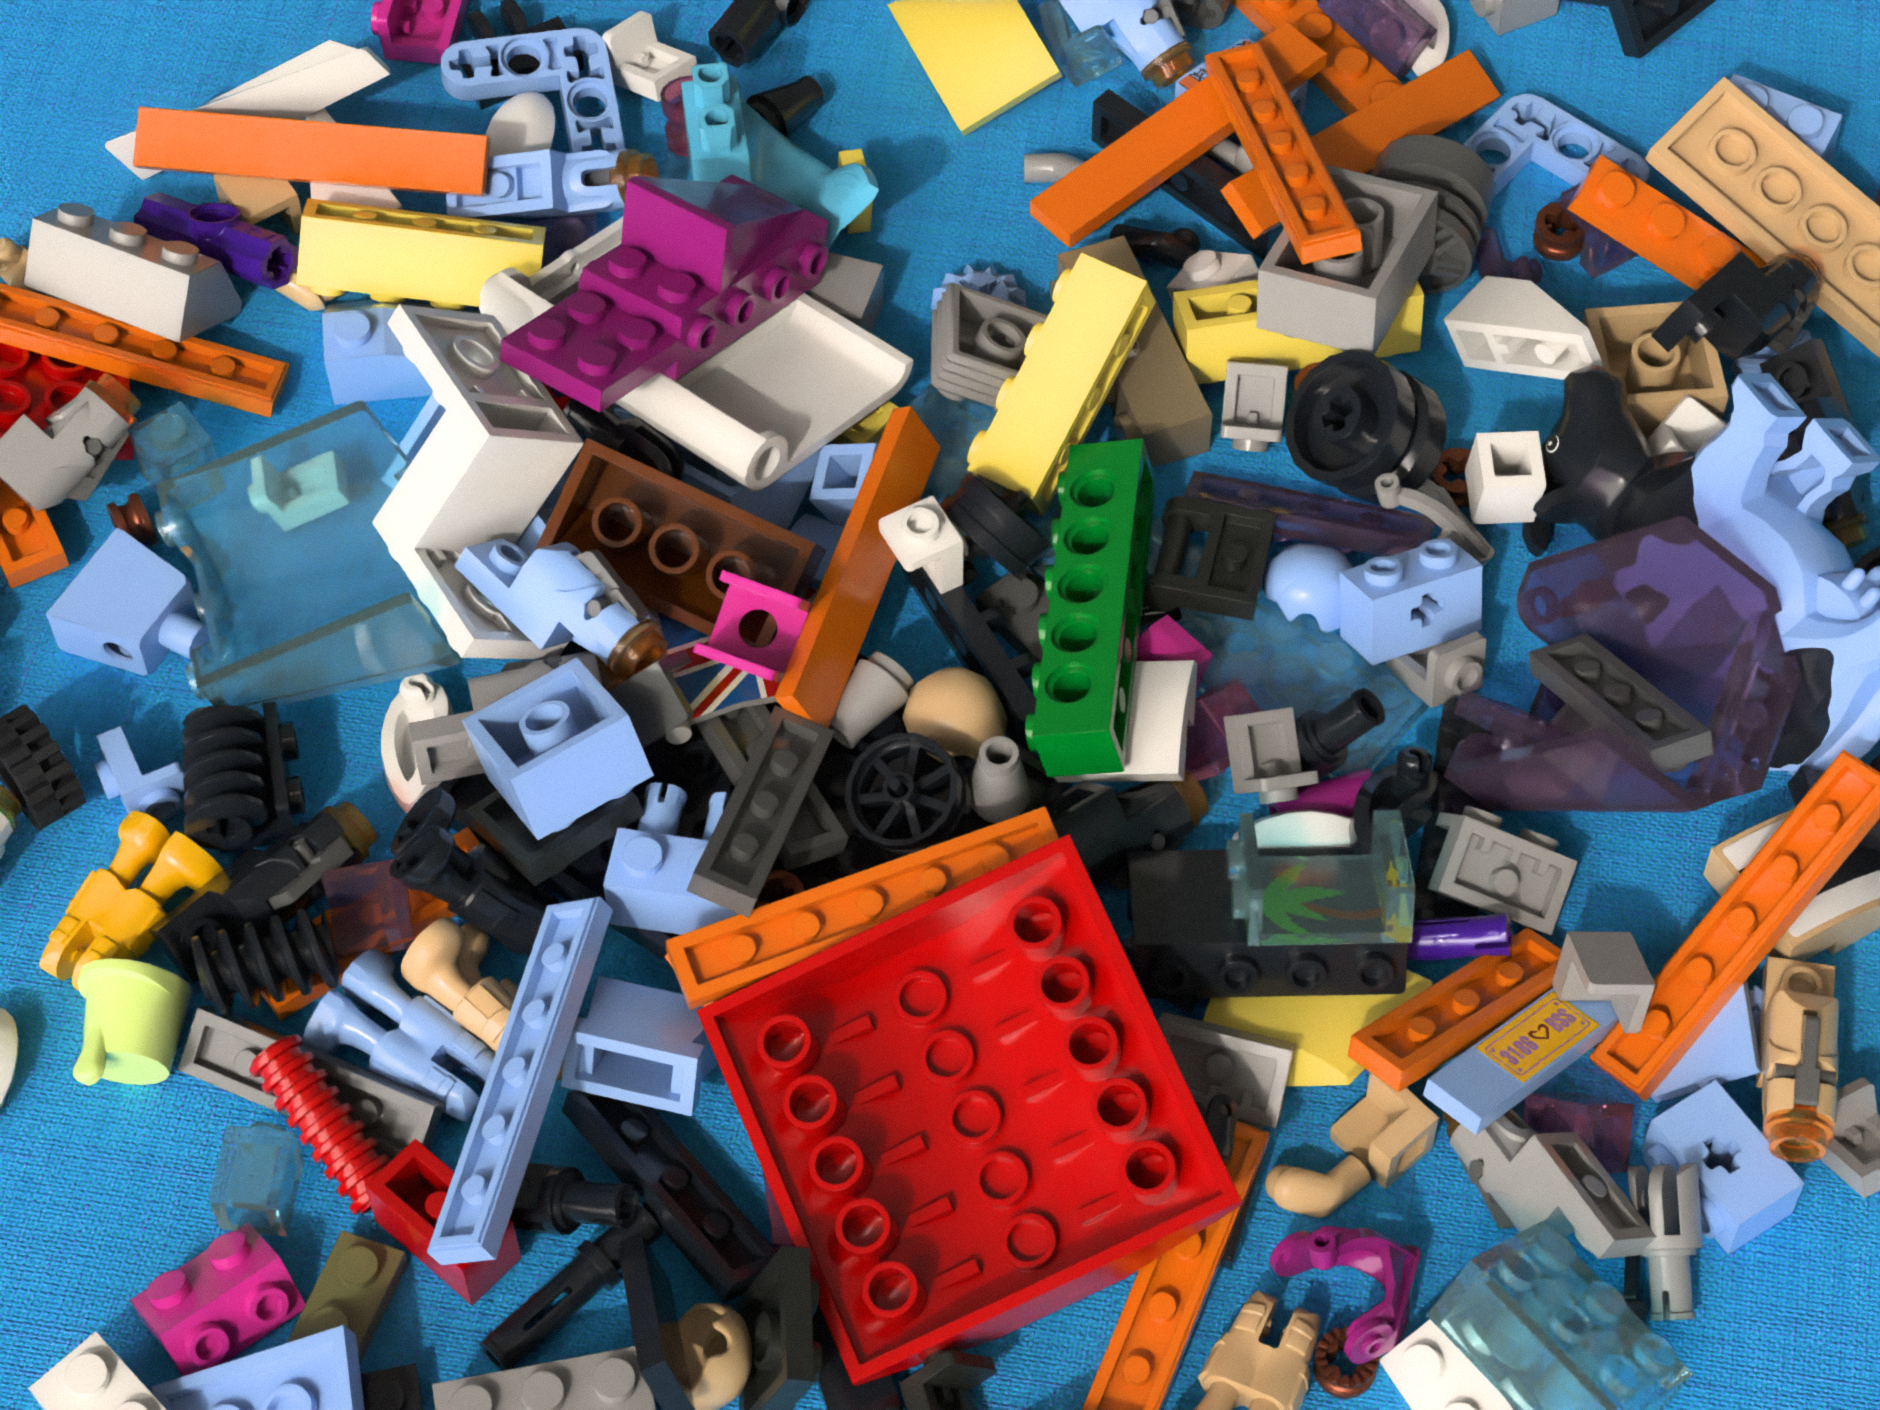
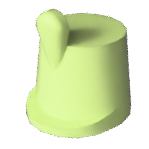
[73,958,193,1086]

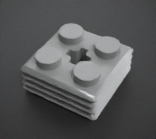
[931,283,1048,412]

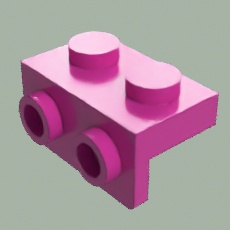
[371,0,470,64]
[130,1223,305,1377]

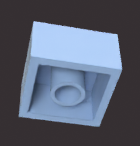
[462,657,654,840]

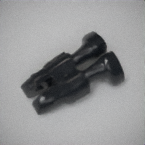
[389,787,560,956]

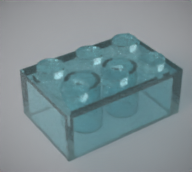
[1426,1220,1694,1410]

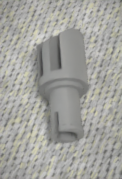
[1628,1163,1703,1321]

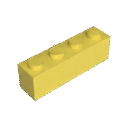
[296,198,546,311]
[967,253,1156,517]
[1173,280,1424,384]

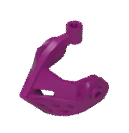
[1269,1226,1421,1364]

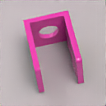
[693,570,813,683]

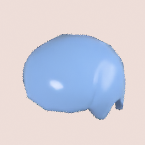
[1262,543,1353,632]

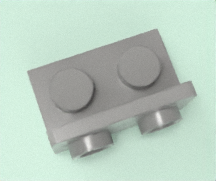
[1427,806,1578,936]
[1158,1012,1296,1130]

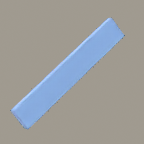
[427,897,613,1265]

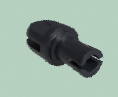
[563,398,684,481]
[1295,688,1385,788]
[509,1163,639,1235]

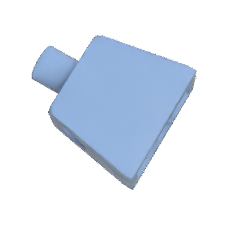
[46,528,212,676]

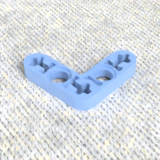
[441,28,625,153]
[1463,94,1650,197]

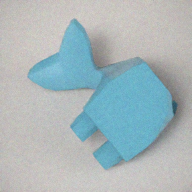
[681,62,879,251]

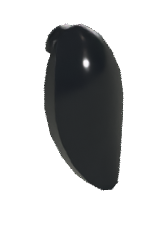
[1349,747,1439,864]

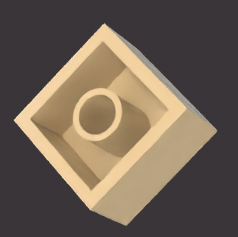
[1582,301,1729,439]

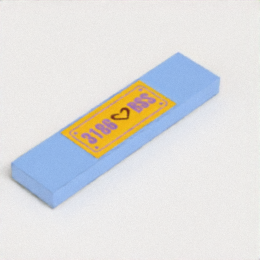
[1423,987,1619,1135]

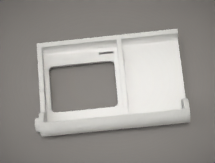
[479,217,914,491]

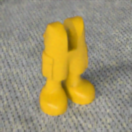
[39,810,223,992]

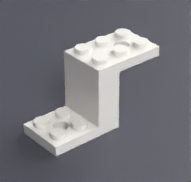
[372,304,584,660]

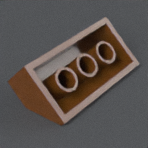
[535,438,827,648]

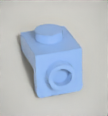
[93,726,186,821]

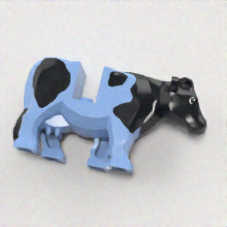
[1533,364,1880,776]

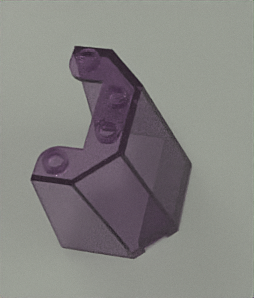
[1444,516,1802,813]

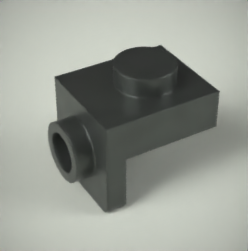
[899,1348,997,1410]

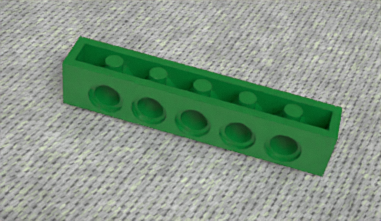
[1025,438,1156,777]

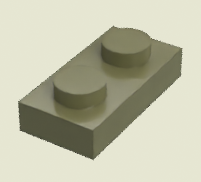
[287,1230,408,1366]

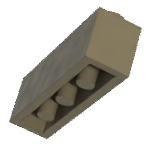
[1050,235,1212,468]

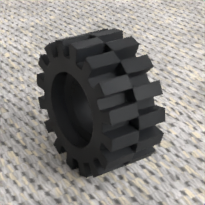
[0,704,86,830]

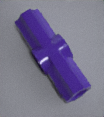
[134,192,298,290]

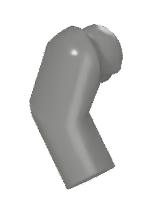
[1024,153,1086,183]

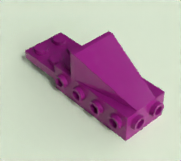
[500,174,829,412]

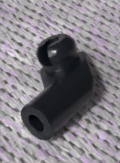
[1109,223,1201,270]

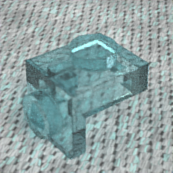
[1038,0,1124,87]

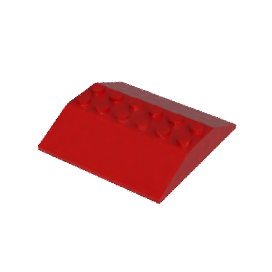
[696,834,1243,1386]

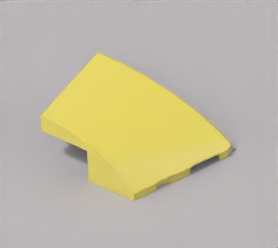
[887,0,1063,136]
[1203,970,1433,1087]

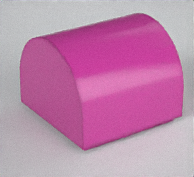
[1136,614,1213,691]

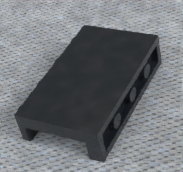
[1127,847,1408,999]

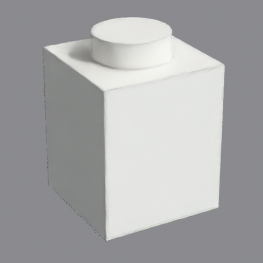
[1465,431,1547,524]

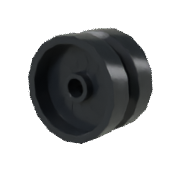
[1286,350,1446,505]

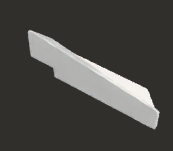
[105,40,390,181]

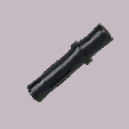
[479,1205,663,1371]

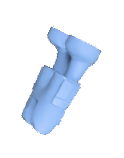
[303,948,495,1122]

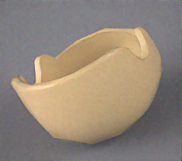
[902,667,1008,763]
[678,1303,752,1410]

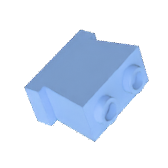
[561,976,718,1116]

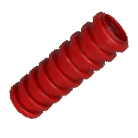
[249,1034,391,1215]

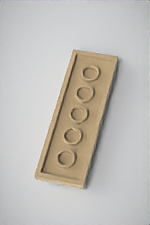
[1645,77,1880,358]

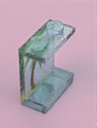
[1226,810,1415,946]

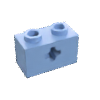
[1339,538,1483,665]
[1641,1079,1804,1255]

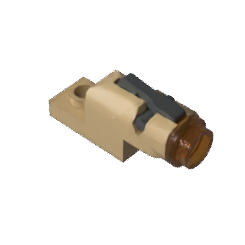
[1756,956,1839,1163]

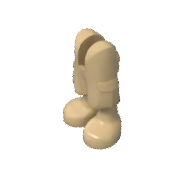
[401,917,563,1081]
[1193,1290,1321,1410]

